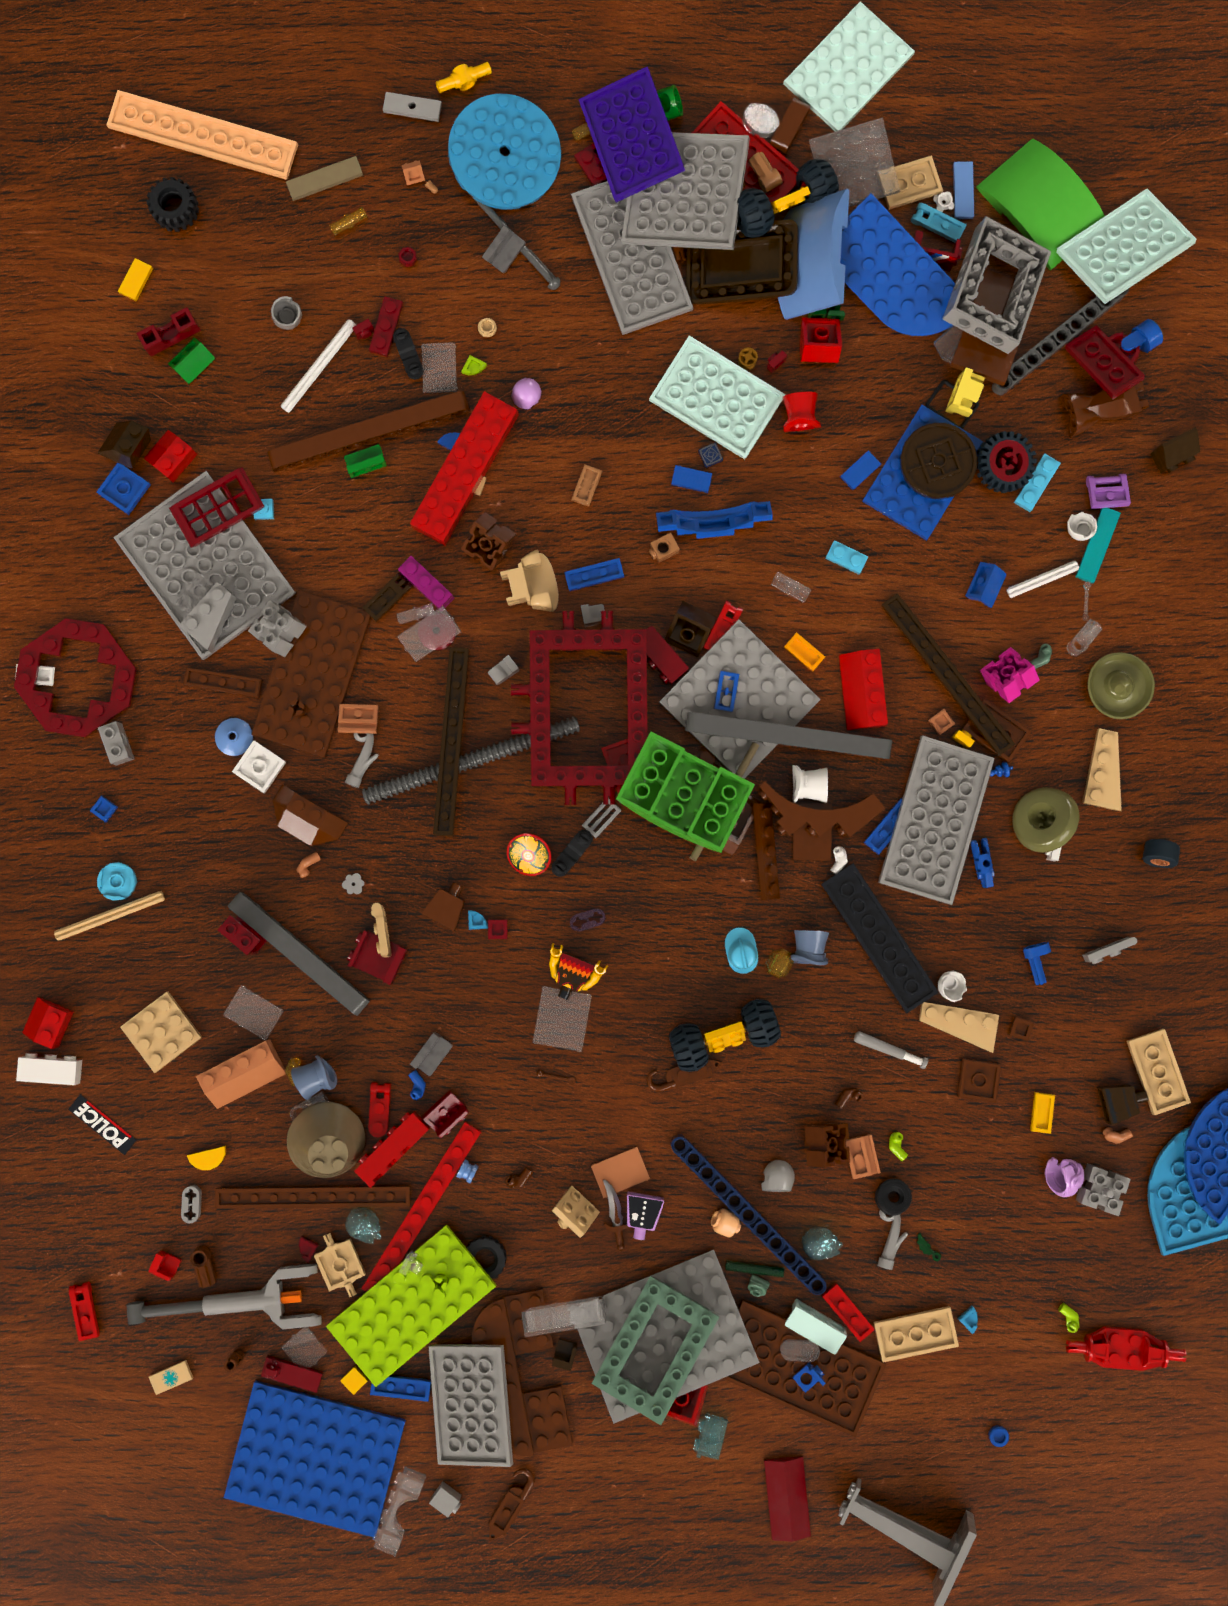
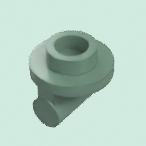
[747,1274,770,1297]

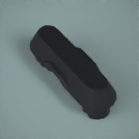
[393,328,424,380]
[552,830,593,877]

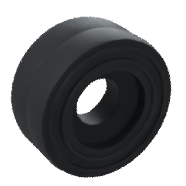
[875,1179,912,1216]

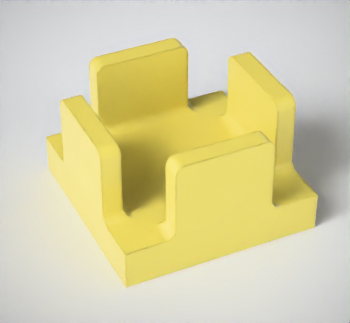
[945,367,985,417]

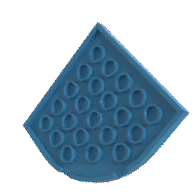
[1147,1126,1228,1256]

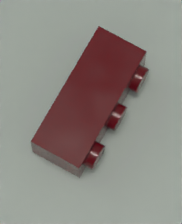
[646,625,689,686]

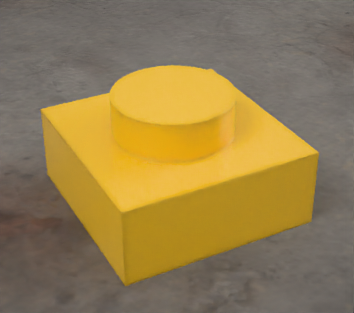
[951,730,975,749]

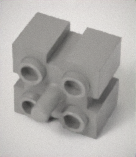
[248,600,307,657]
[1076,1163,1130,1216]

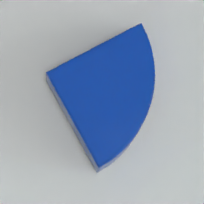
[437,432,460,451]

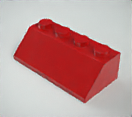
[839,649,888,731]

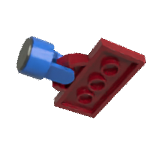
[1065,319,1163,399]

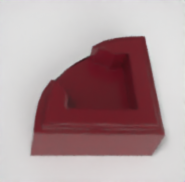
[299,1236,319,1263]

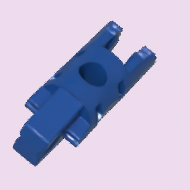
[970,838,994,888]

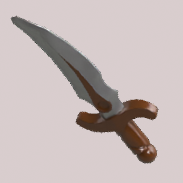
[603,1180,633,1251]

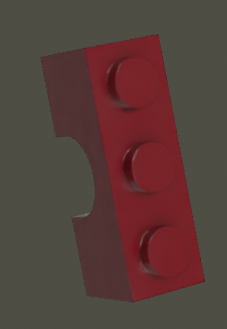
[136,307,201,356]

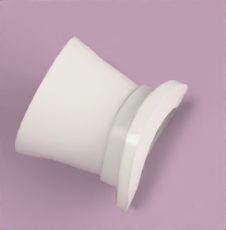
[793,765,828,803]

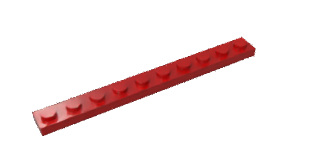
[361,1121,481,1292]

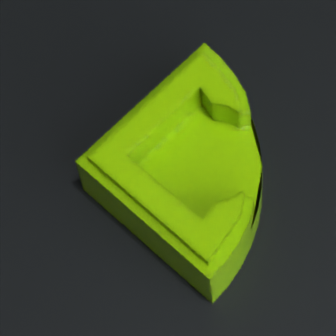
[461,355,487,375]

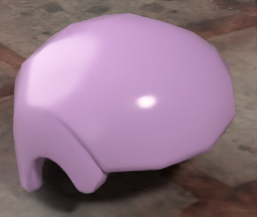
[511,378,542,409]

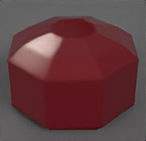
[398,247,417,267]

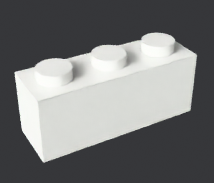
[16,1053,82,1085]

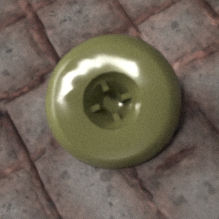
[1088,652,1155,719]
[1012,787,1080,853]

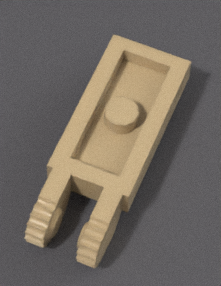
[371,902,392,958]

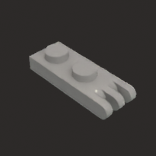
[1082,937,1137,964]

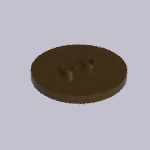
[900,423,977,499]

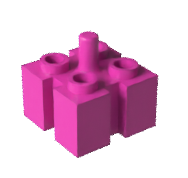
[980,647,1039,703]

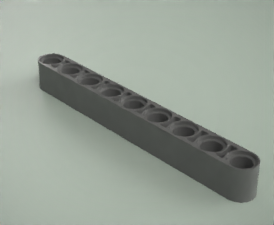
[992,288,1129,395]
[228,891,370,1016]

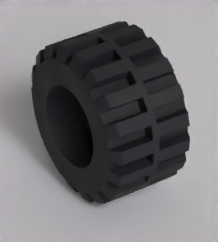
[147,177,199,232]

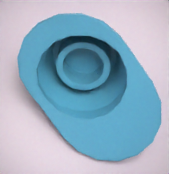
[725,928,758,974]

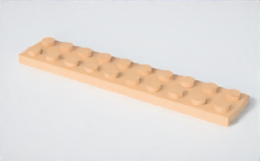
[107,90,298,180]

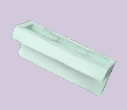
[785,1299,847,1355]

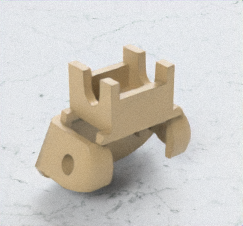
[500,549,559,612]

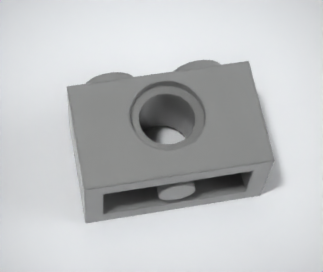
[98,721,134,766]

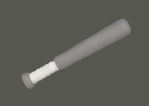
[854,1031,928,1069]

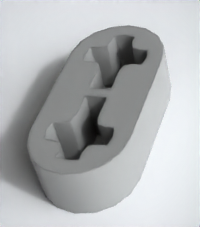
[181,1185,202,1224]

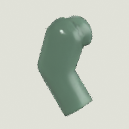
[1029,643,1052,669]

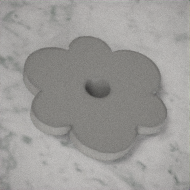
[342,873,365,894]

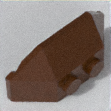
[273,784,348,846]

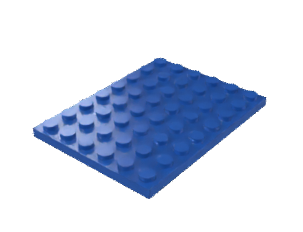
[224,1380,406,1538]

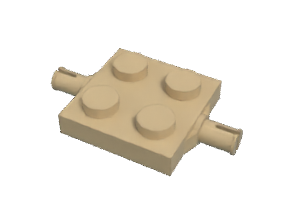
[314,1233,366,1298]

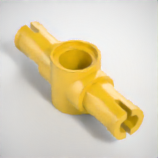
[436,62,492,93]

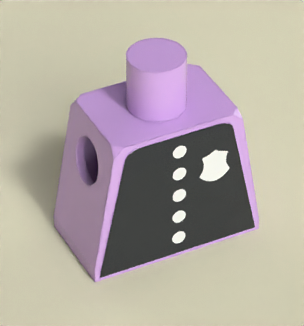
[627,1192,664,1240]

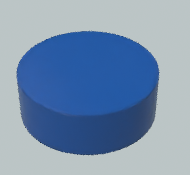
[988,1425,1009,1447]

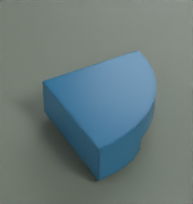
[468,910,488,930]
[958,1305,978,1334]

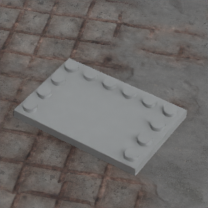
[429,1344,513,1467]

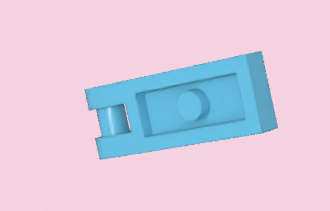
[910,203,967,243]

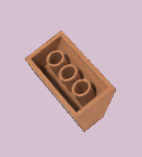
[196,1039,287,1109]

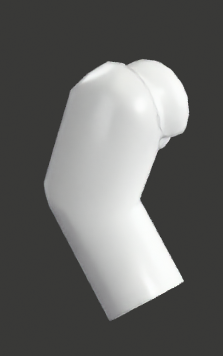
[830,846,848,874]

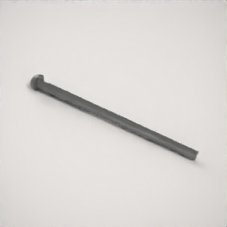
[468,193,561,290]

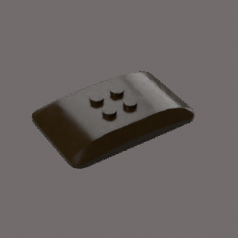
[686,219,798,304]

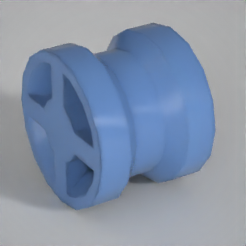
[457,1159,479,1183]

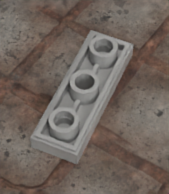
[383,92,442,122]

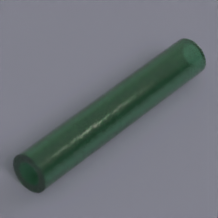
[725,1260,784,1278]

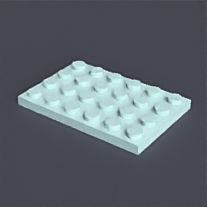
[783,2,915,134]
[1056,189,1197,304]
[649,336,785,460]

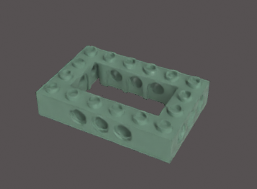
[591,1275,720,1425]

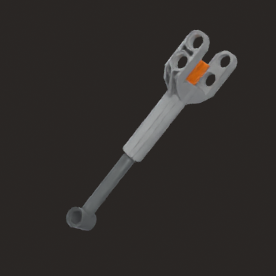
[126,1264,322,1330]

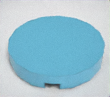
[97,862,137,901]

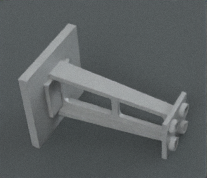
[838,1478,977,1606]

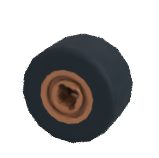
[1142,839,1180,868]

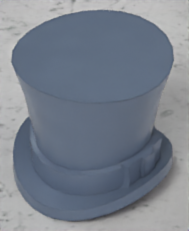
[791,930,829,965]
[291,1055,337,1100]

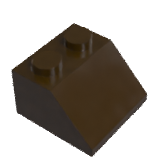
[98,420,151,469]
[1151,427,1200,473]
[664,601,717,657]

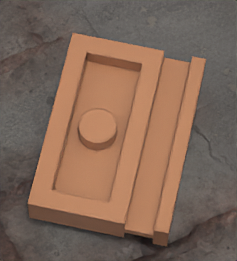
[337,704,379,734]
[846,1134,881,1179]

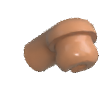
[297,852,321,878]
[1103,1127,1133,1144]

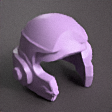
[1045,1157,1084,1197]

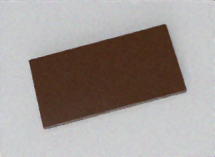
[950,269,1019,386]

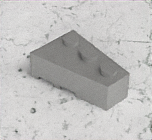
[179,582,236,653]

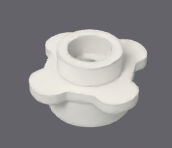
[933,192,955,212]

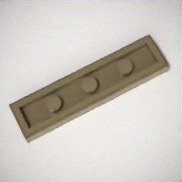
[286,156,363,201]

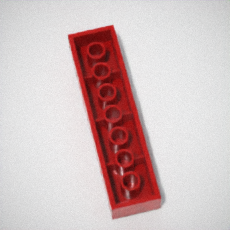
[410,391,519,546]

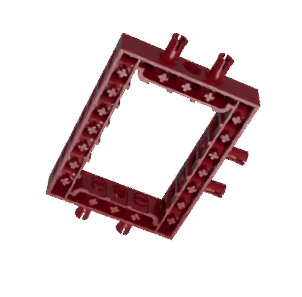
[511,611,647,805]

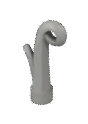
[345,733,379,788]
[877,1210,908,1270]

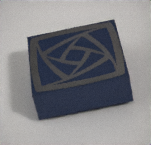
[698,442,723,468]

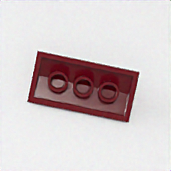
[764,1456,811,1542]

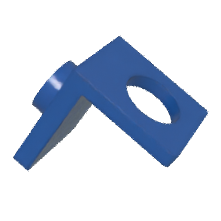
[793,1362,826,1393]

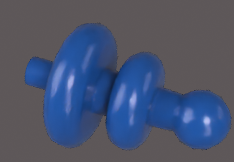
[990,761,1013,777]

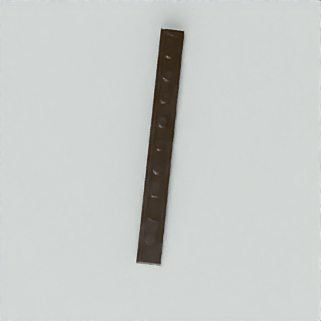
[882,593,1015,756]
[433,647,470,837]

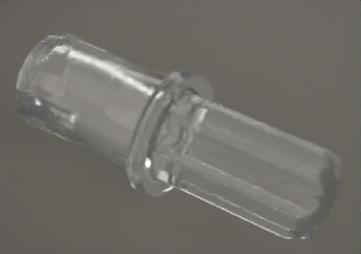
[397,603,435,624]

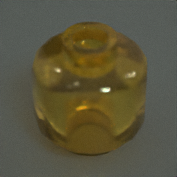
[766,948,794,979]

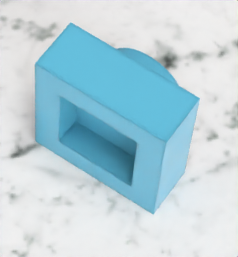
[254,499,274,520]

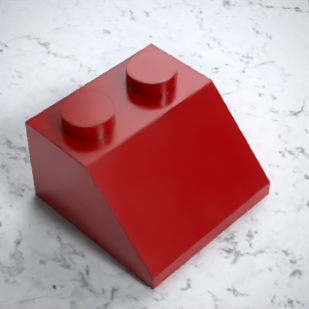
[800,317,842,363]
[144,430,198,483]
[22,997,74,1049]

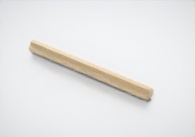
[54,891,165,940]

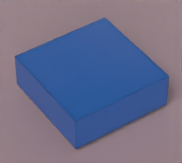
[90,796,118,822]

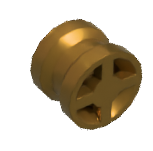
[738,347,758,371]

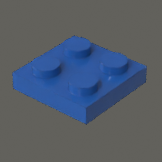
[96,463,151,515]

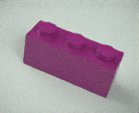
[398,556,454,612]

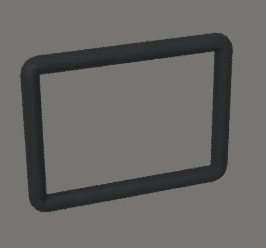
[925,380,979,429]

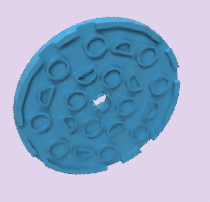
[448,94,561,210]

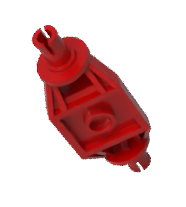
[1066,1326,1187,1371]

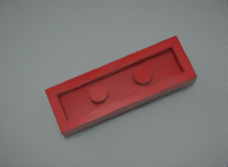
[822,1283,875,1342]

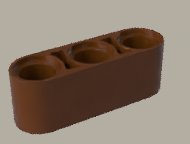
[770,97,811,154]

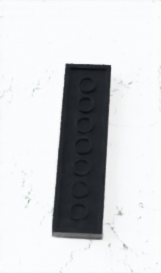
[821,863,939,1014]

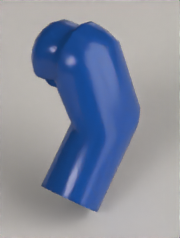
[408,1070,426,1100]

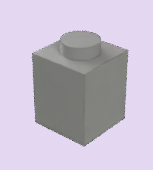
[429,1481,461,1517]

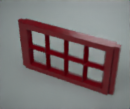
[169,467,265,548]

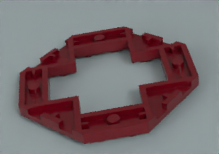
[14,618,137,738]

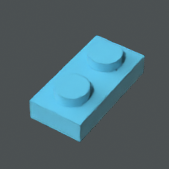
[825,540,868,575]

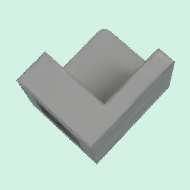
[581,604,607,627]

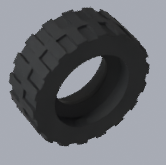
[466,1236,507,1279]

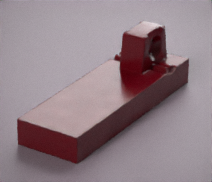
[261,1355,323,1393]

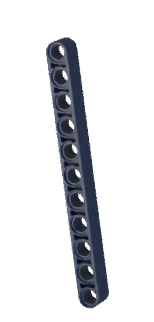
[671,1134,826,1295]

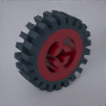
[976,431,1037,493]

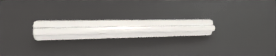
[281,319,356,413]

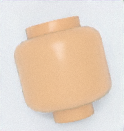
[711,1208,741,1237]

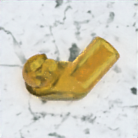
[285,1057,301,1087]

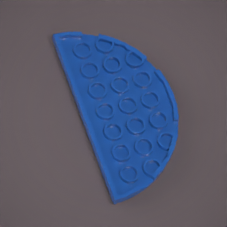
[1184,1088,1228,1225]

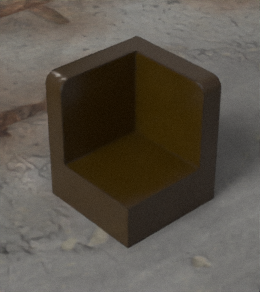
[552,1339,577,1371]

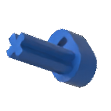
[1022,942,1051,985]

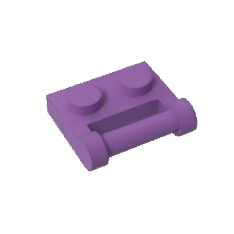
[1086,474,1131,509]

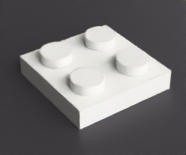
[232,740,286,793]

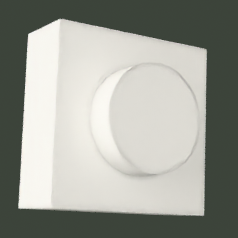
[1045,847,1061,861]

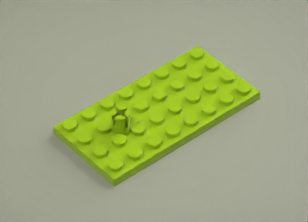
[326,1224,496,1387]

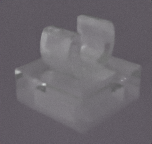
[399,1251,423,1276]

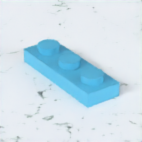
[1014,453,1061,512]

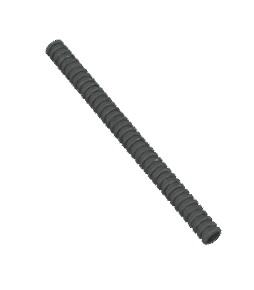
[362,716,580,805]

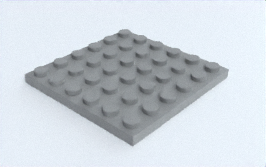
[621,133,750,250]
[659,620,821,779]

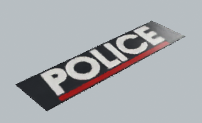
[68,1094,137,1155]

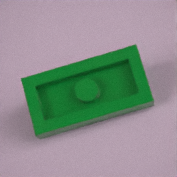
[168,337,215,384]
[344,444,387,478]

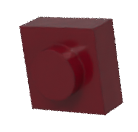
[352,318,374,340]
[767,350,787,374]
[488,920,508,939]

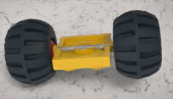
[737,159,839,238]
[669,999,781,1072]

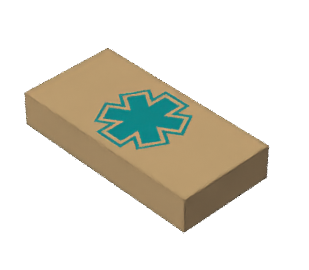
[149,1360,194,1395]

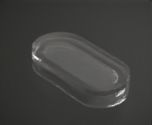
[780,1339,820,1362]

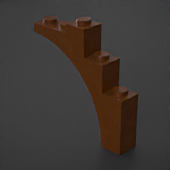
[757,782,886,838]

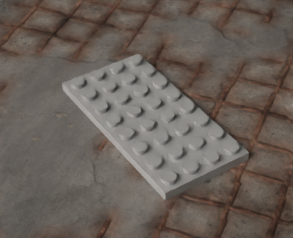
[571,181,693,335]
[878,736,995,905]

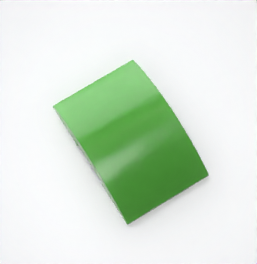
[976,138,1105,271]
[616,732,755,853]

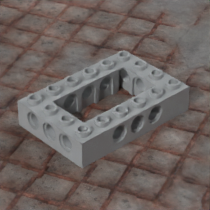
[943,216,1051,354]

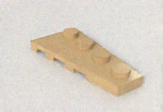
[1082,728,1121,811]

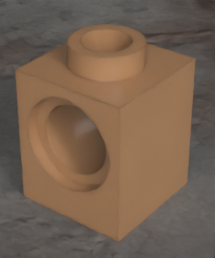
[649,532,680,563]

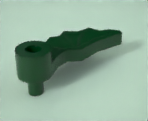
[917,1233,941,1261]

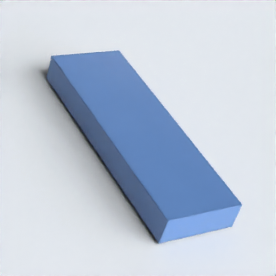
[953,162,974,219]

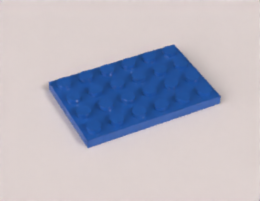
[862,405,983,541]

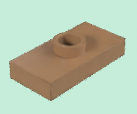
[571,464,602,507]

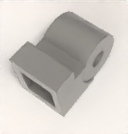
[488,655,520,685]

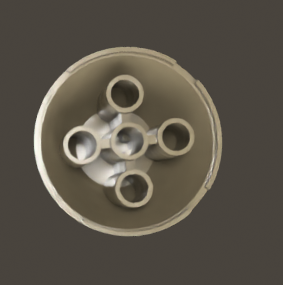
[287,1102,365,1178]

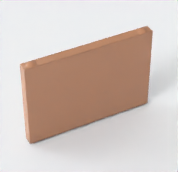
[591,1147,650,1198]

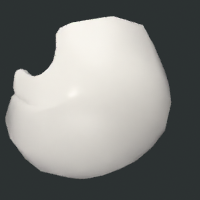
[1067,512,1097,541]
[938,970,967,1002]

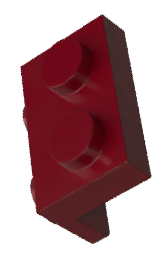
[421,1090,469,1138]

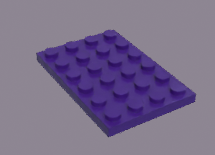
[578,67,686,203]

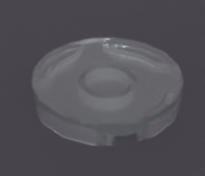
[742,103,779,138]

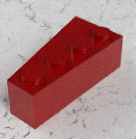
[354,1111,431,1188]

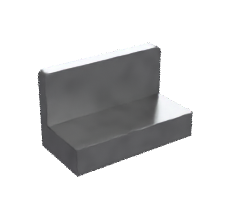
[482,226,526,273]
[410,1032,453,1076]

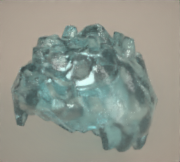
[345,1207,381,1244]
[802,1227,843,1260]

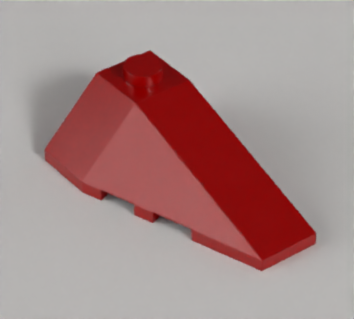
[667,1384,709,1427]

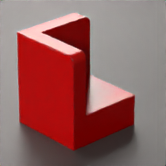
[148,1250,182,1281]

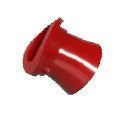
[782,392,821,432]

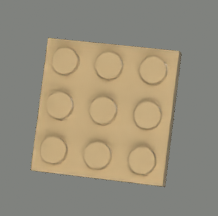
[120,991,203,1073]

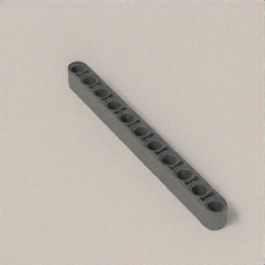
[685,712,892,759]

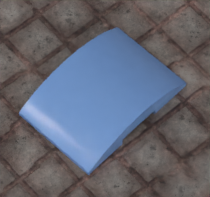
[778,189,849,320]

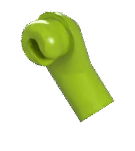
[889,1132,908,1161]
[1058,1303,1079,1333]

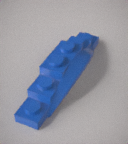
[656,501,773,539]

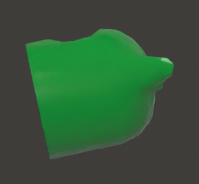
[657,85,683,120]

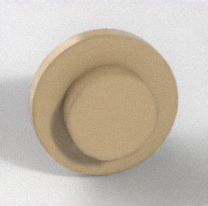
[478,318,497,337]

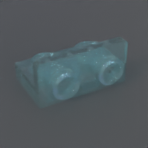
[693,1413,728,1460]

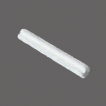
[1007,561,1079,598]

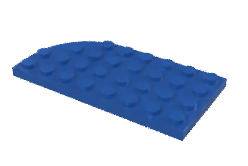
[840,192,955,336]

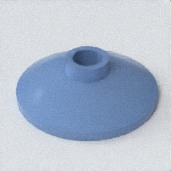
[215,718,253,756]

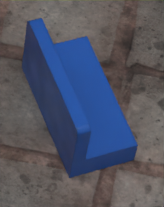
[965,562,1006,608]

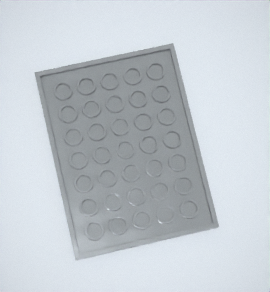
[113,471,296,660]
[570,1250,759,1424]

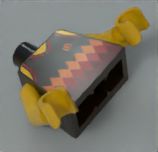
[549,943,608,1000]

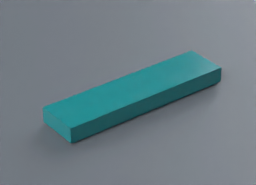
[1075,508,1121,584]

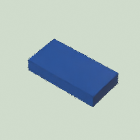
[840,450,881,491]
[671,465,712,493]

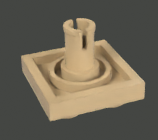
[552,1186,600,1238]

